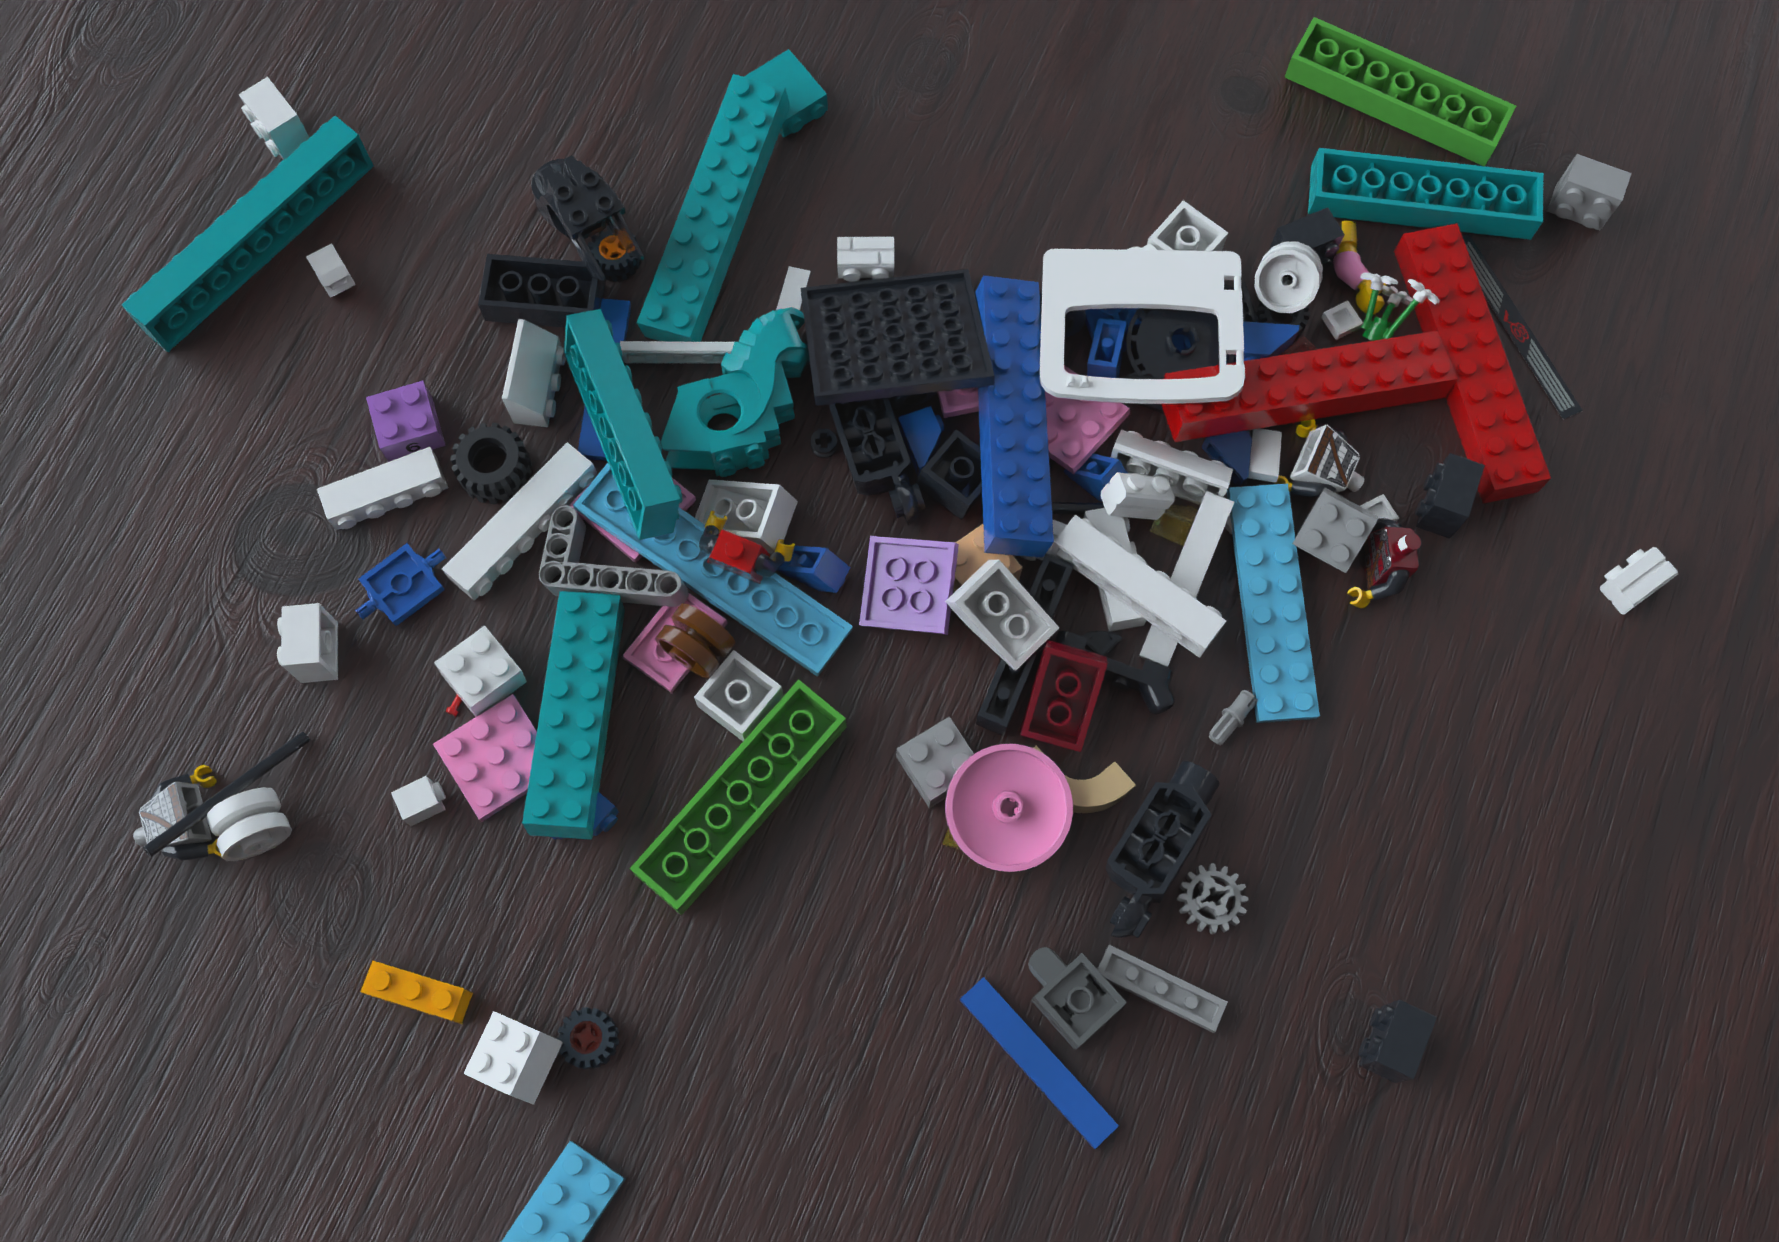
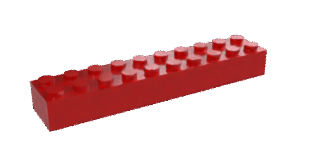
[1394,223,1551,504]
[1162,331,1458,442]

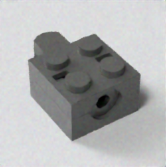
[1028,947,1127,1050]

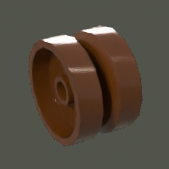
[655,603,736,679]

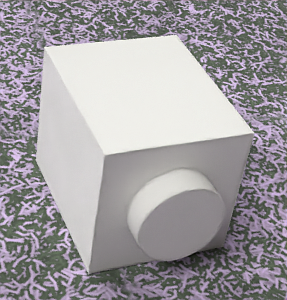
[391,776,446,826]

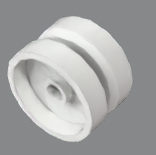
[1255,242,1323,313]
[206,787,292,861]

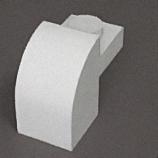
[306,243,356,298]

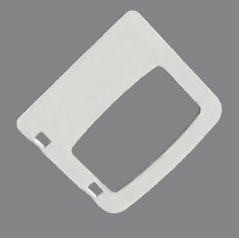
[1040,249,1245,404]

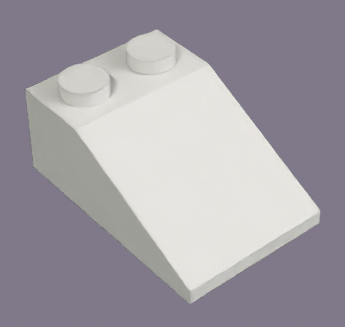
[695,479,798,554]
[945,560,1059,670]

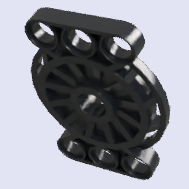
[1123,284,1235,414]

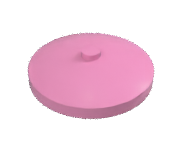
[945,744,1073,872]

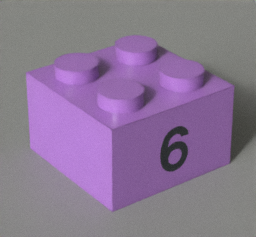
[366,381,446,462]

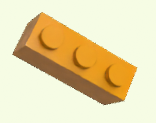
[360,960,473,1024]

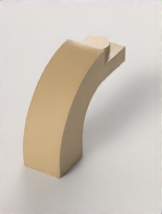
[1033,745,1136,813]

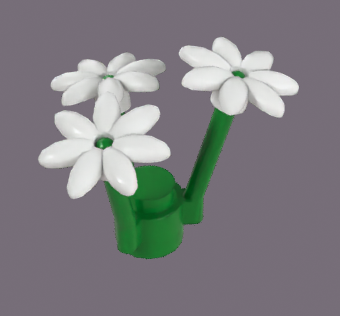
[1360,273,1440,341]

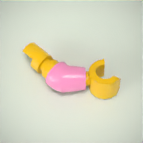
[1333,221,1387,314]

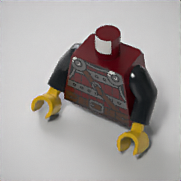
[1347,518,1421,608]

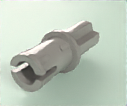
[1209,690,1258,745]

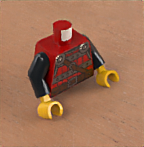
[699,511,795,584]

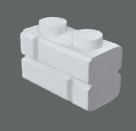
[837,237,894,282]
[1100,472,1175,520]
[1600,547,1678,614]

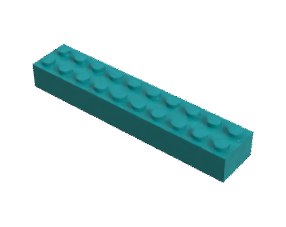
[637,74,790,342]
[122,116,374,352]

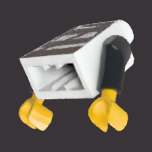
[1275,419,1364,497]

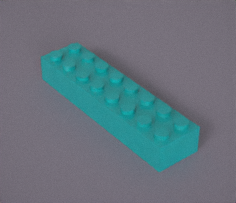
[1308,148,1544,240]
[564,309,682,540]
[522,591,625,839]

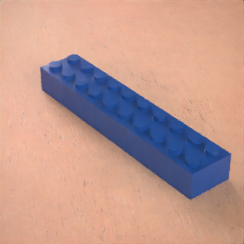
[975,275,1054,558]

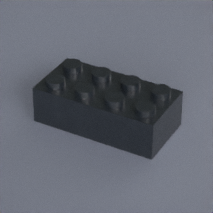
[478,254,606,328]

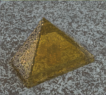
[1150,505,1198,546]

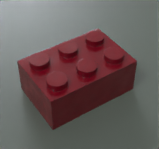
[1021,640,1108,752]

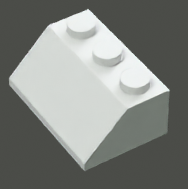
[502,319,566,427]

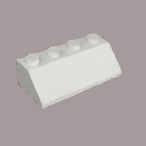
[1110,430,1233,505]

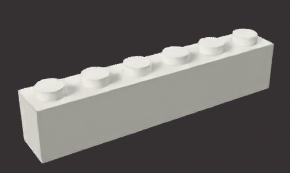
[442,442,597,601]
[1051,515,1226,658]

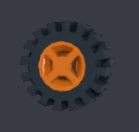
[588,225,641,281]

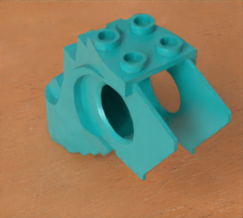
[661,307,810,477]

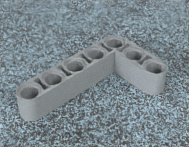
[539,505,689,607]

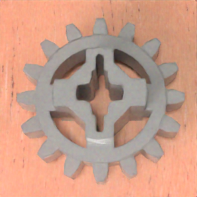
[1177,863,1248,935]

